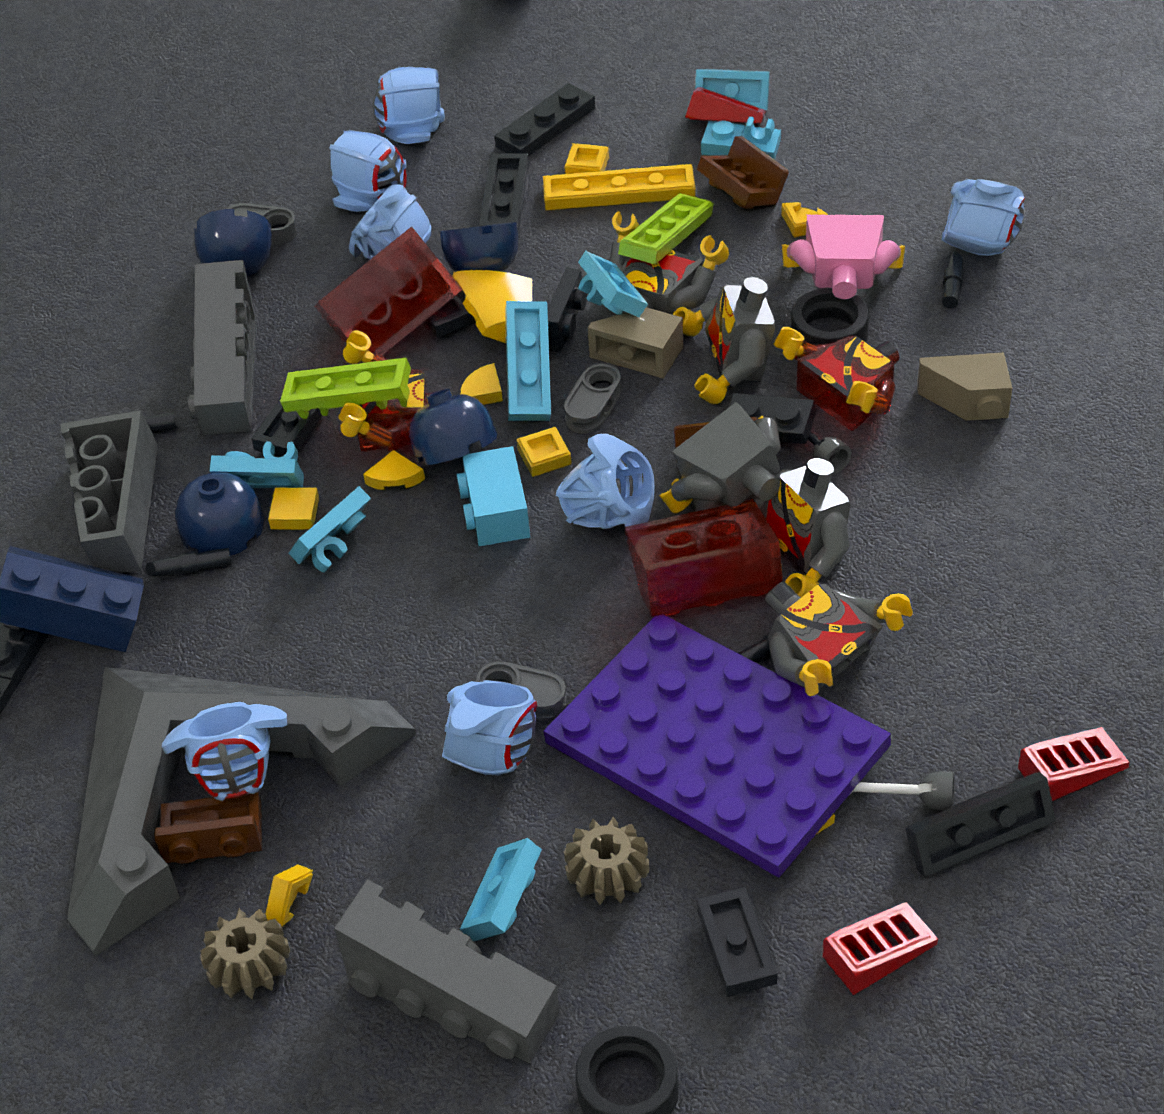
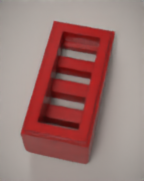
[685,87,765,124]
[1018,727,1130,801]
[823,902,938,995]

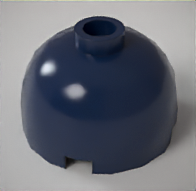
[194,209,272,277]
[440,222,518,272]
[409,389,497,465]
[175,472,264,556]

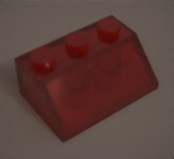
[314,226,462,358]
[625,499,783,617]

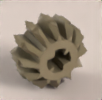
[564,816,649,905]
[200,908,290,999]

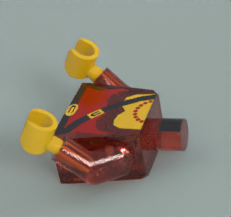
[773,327,900,431]
[338,330,434,452]

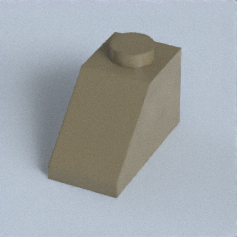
[588,307,683,379]
[917,352,1012,421]

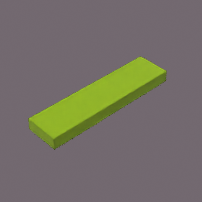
[618,193,714,264]

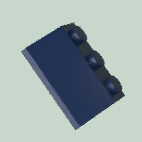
[0,546,144,652]

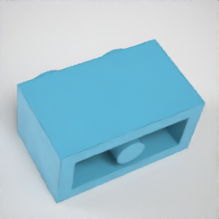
[457,446,530,546]

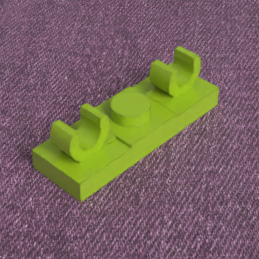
[280,358,411,419]

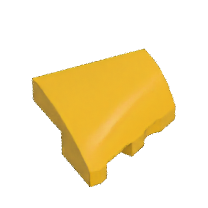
[450,270,532,343]

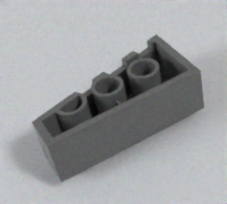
[188,260,257,435]
[60,410,158,573]
[334,879,560,1063]

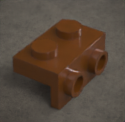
[696,136,789,209]
[155,792,262,864]

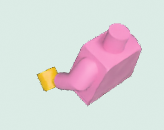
[782,215,905,299]

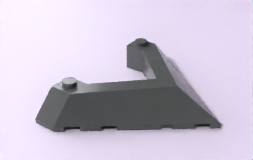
[67,667,416,956]

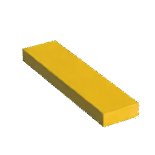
[543,164,696,210]

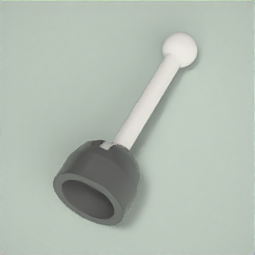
[849,771,955,811]

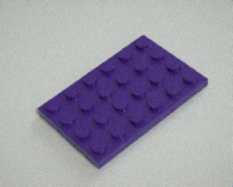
[543,612,891,878]

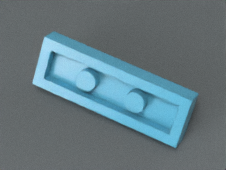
[505,301,551,421]

